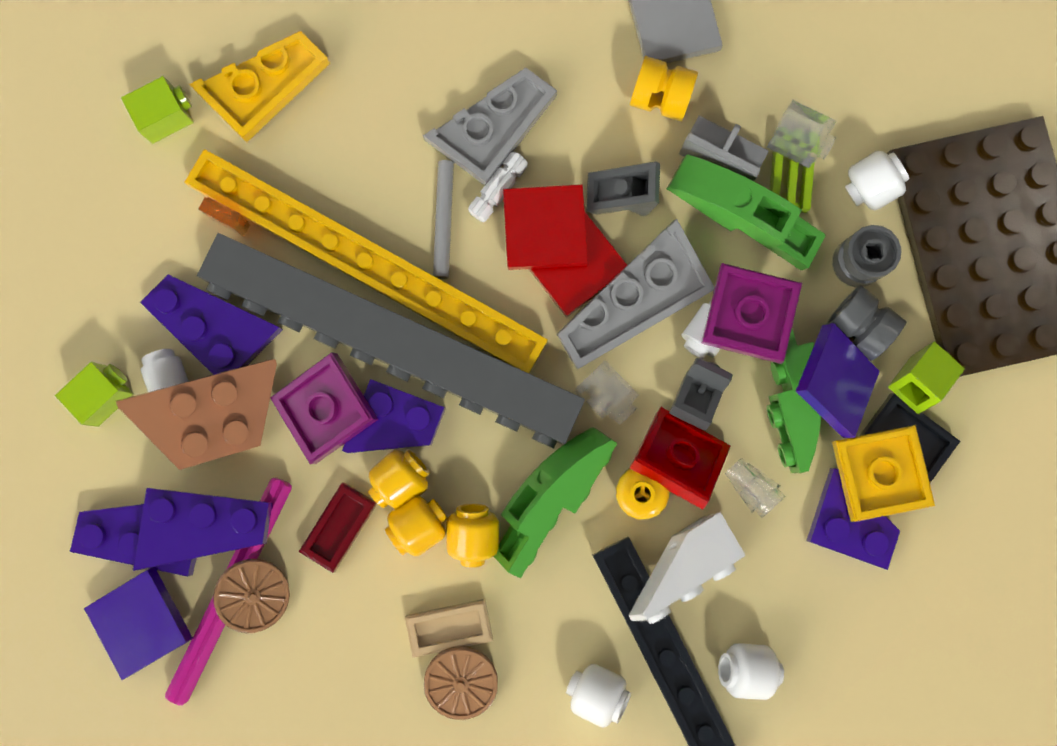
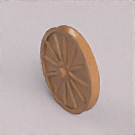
[213,559,290,633]
[424,646,498,720]

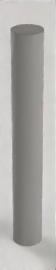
[433,160,454,279]

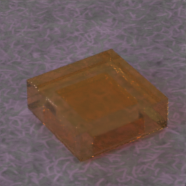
[198,197,250,237]

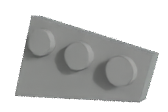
[423,68,557,185]

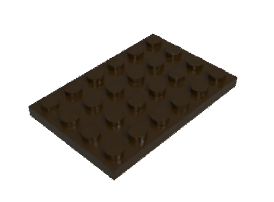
[887,116,1057,377]

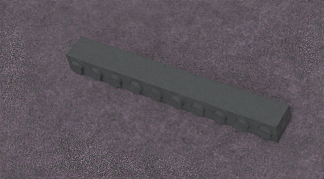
[197,233,585,449]

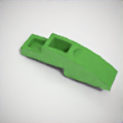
[666,154,826,271]
[766,329,821,473]
[494,427,618,578]

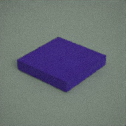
[796,323,880,438]
[84,567,193,680]

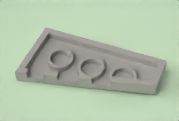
[557,219,715,369]

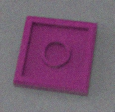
[701,263,802,364]
[270,352,378,465]

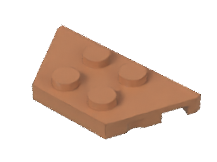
[116,359,277,470]

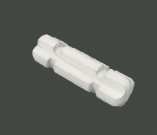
[468,151,528,222]

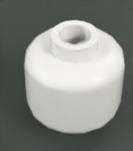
[845,151,910,210]
[718,643,784,700]
[566,664,631,728]

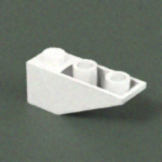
[629,512,746,624]

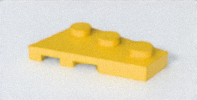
[189,31,330,143]

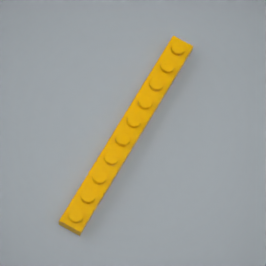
[184,149,548,374]

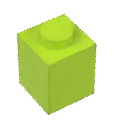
[121,76,194,144]
[888,341,965,414]
[55,362,133,427]

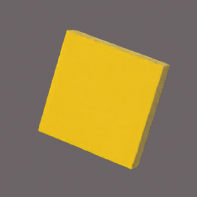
[832,425,935,522]

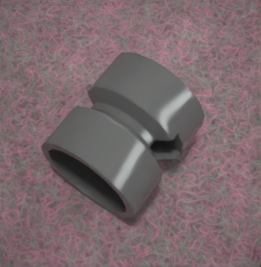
[832,225,902,287]
[826,285,906,361]

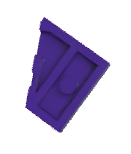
[806,468,900,570]

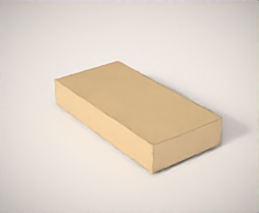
[405,599,493,658]

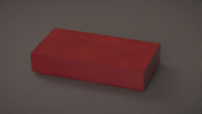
[299,482,377,573]

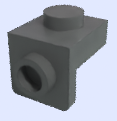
[669,358,733,431]

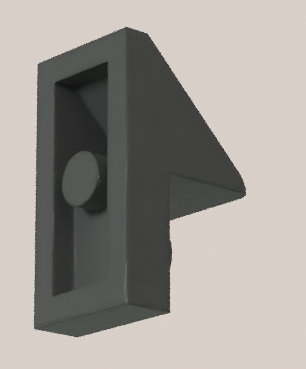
[587,161,660,216]

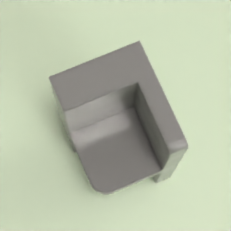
[679,116,769,181]

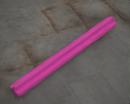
[165,478,292,706]

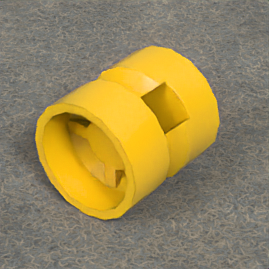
[630,56,698,122]

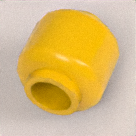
[368,450,430,509]
[616,468,669,519]
[384,496,448,557]
[446,504,499,567]

